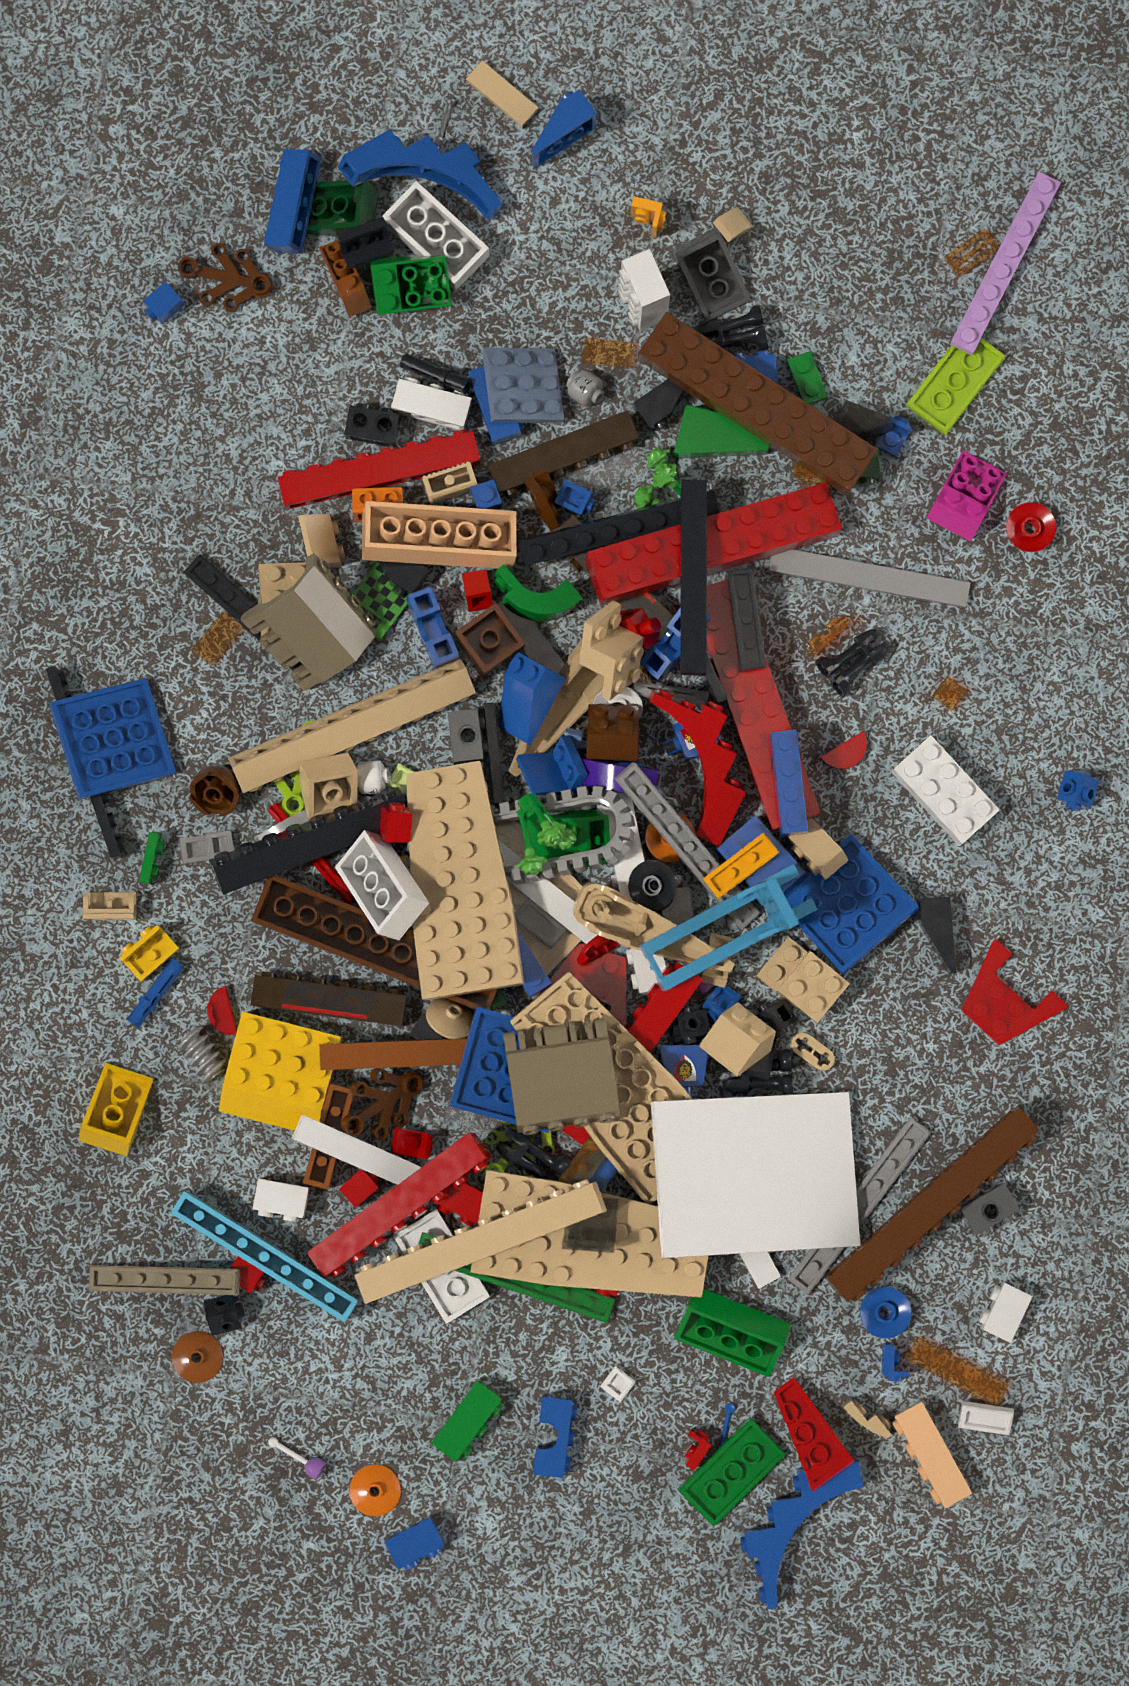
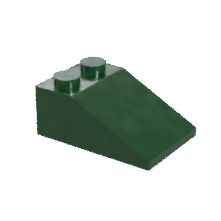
[306,180,378,237]

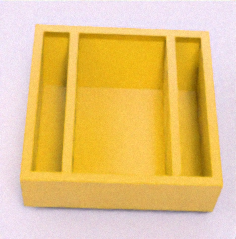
[219,1012,343,1131]

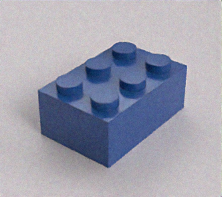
[716,815,805,892]

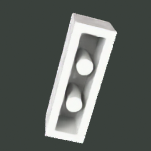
[391,377,472,430]

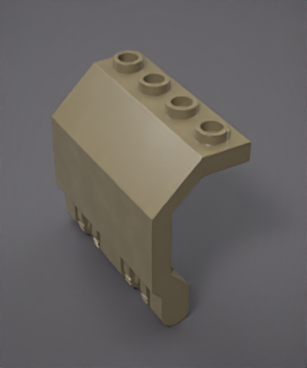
[240,553,376,691]
[503,1018,620,1135]

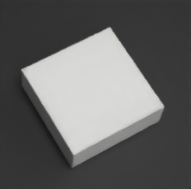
[600,1366,636,1402]

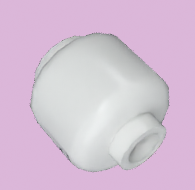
[356,760,391,794]

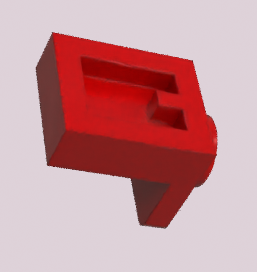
[390,1128,433,1159]
[684,1428,712,1471]

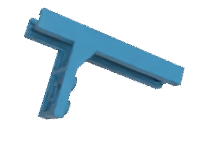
[639,864,817,991]

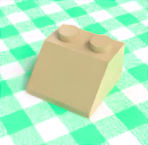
[298,514,345,569]
[299,753,358,820]
[700,1002,776,1077]

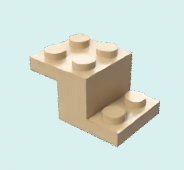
[258,562,306,649]
[579,601,644,701]
[756,937,850,1023]

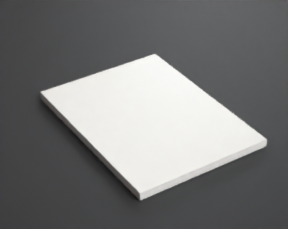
[651,1092,860,1258]

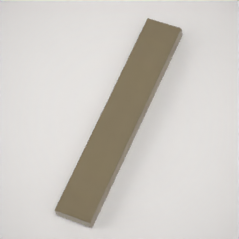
[89,1265,240,1295]

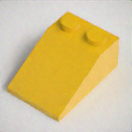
[78,1063,154,1157]

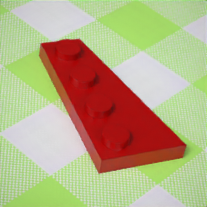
[773,1377,855,1492]

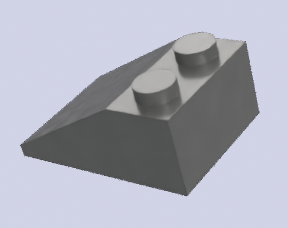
[670,228,751,322]

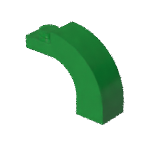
[493,565,583,621]

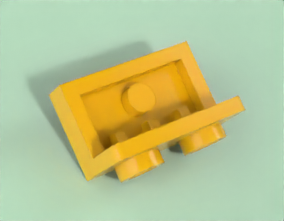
[119,925,180,982]

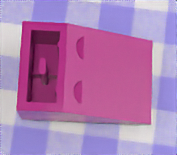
[927,450,1007,542]

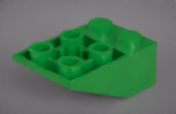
[371,255,452,315]
[526,808,610,868]

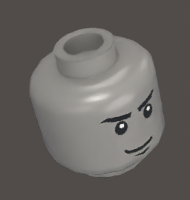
[566,369,604,407]

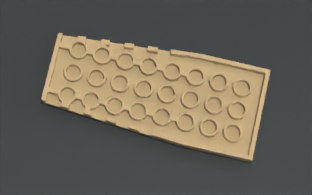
[406,761,524,1001]
[510,972,693,1204]
[470,1170,708,1297]

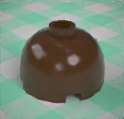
[189,765,241,817]

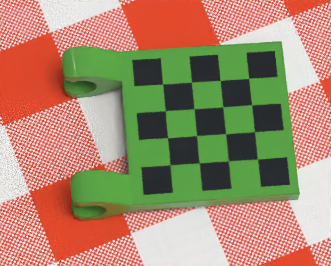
[353,562,407,641]

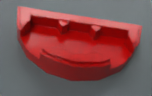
[820,731,867,770]
[577,935,620,966]
[207,985,237,1035]

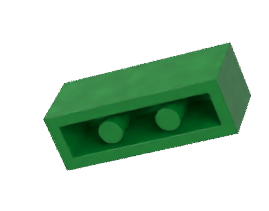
[431,1380,503,1462]

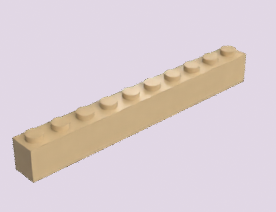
[228,659,476,793]
[354,1179,607,1304]

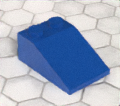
[531,89,597,168]
[498,652,566,746]

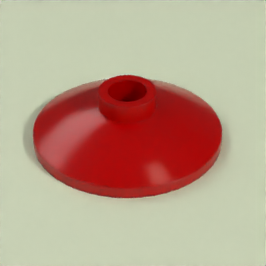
[1006,502,1056,552]

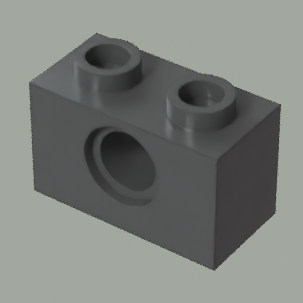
[447,709,488,765]
[959,1183,1020,1237]

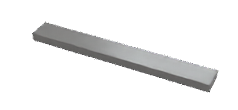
[768,550,971,608]
[614,762,760,930]
[788,1117,931,1295]

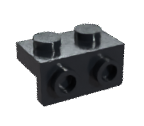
[336,217,394,269]

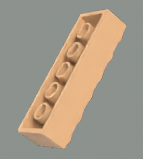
[362,501,516,570]

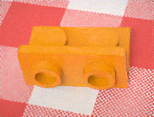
[631,196,666,238]

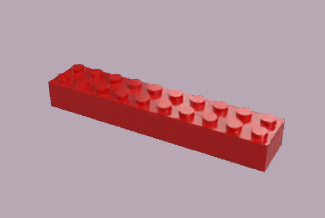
[585,482,842,607]
[707,579,821,832]

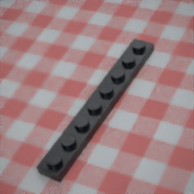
[519,489,720,566]
[46,666,125,861]

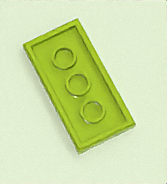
[906,338,1006,435]

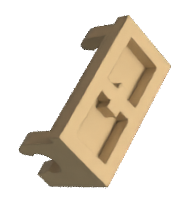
[83,892,137,920]

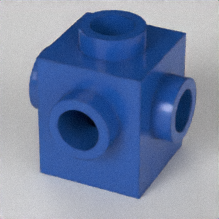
[1057,770,1099,811]

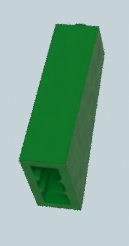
[673,405,773,459]

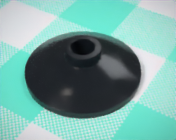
[628,860,676,911]

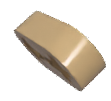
[791,1033,835,1071]

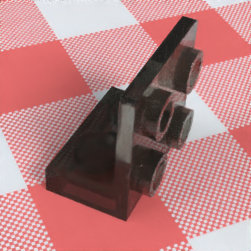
[562,1197,618,1253]

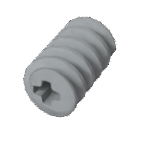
[178,1026,227,1084]

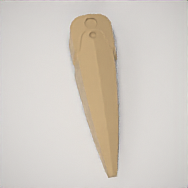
[509,640,604,777]
[573,882,735,972]

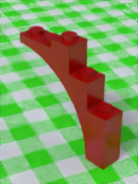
[648,688,746,846]

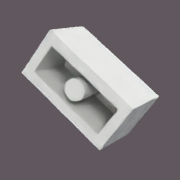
[253,1179,310,1222]
[979,1282,1033,1343]

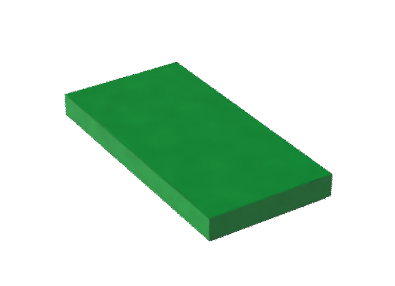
[677,1417,787,1527]

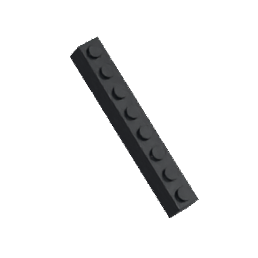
[209,787,408,895]

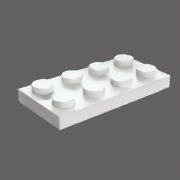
[393,1209,490,1324]

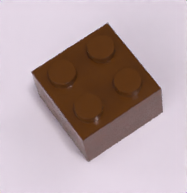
[454,603,526,677]
[586,704,639,761]

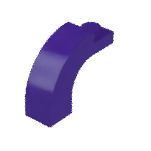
[580,756,658,792]

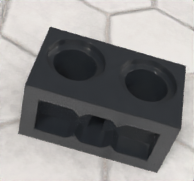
[344,403,400,447]

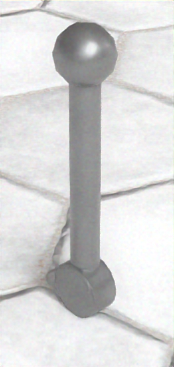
[434,97,455,146]

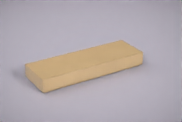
[466,61,538,128]

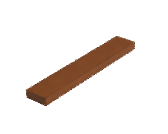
[319,1039,467,1070]

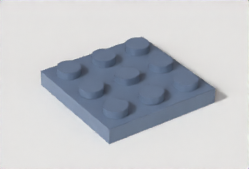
[482,347,564,423]

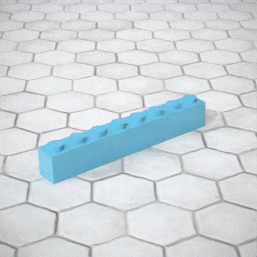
[171,1191,360,1323]

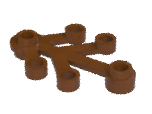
[178,243,273,312]
[341,1068,423,1140]

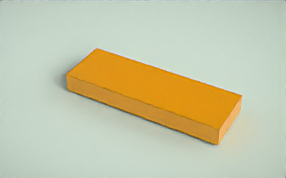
[703,832,779,899]

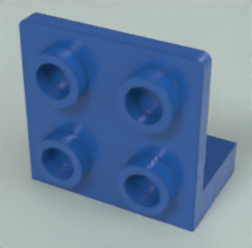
[516,736,588,796]

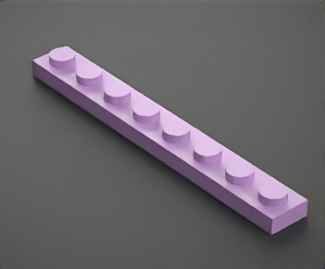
[949,172,1061,356]

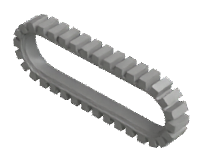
[406,786,635,886]

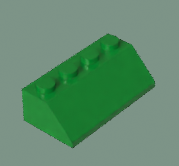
[674,1289,791,1377]

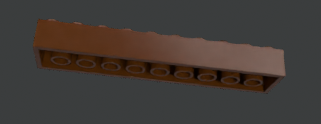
[638,312,878,497]
[250,875,500,1010]
[824,1107,1040,1302]

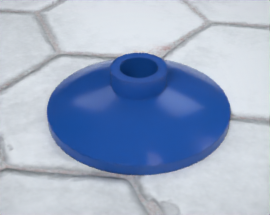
[860,1287,911,1339]

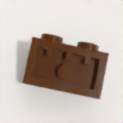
[523,469,562,531]

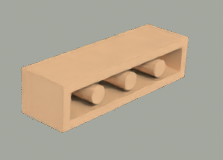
[892,1400,972,1508]

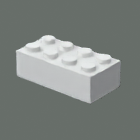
[382,181,490,291]
[618,249,670,331]
[891,735,1000,846]
[335,830,429,940]

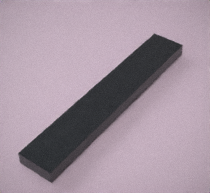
[183,554,302,671]

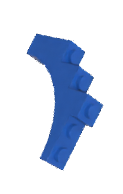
[338,129,503,221]
[740,1459,863,1609]

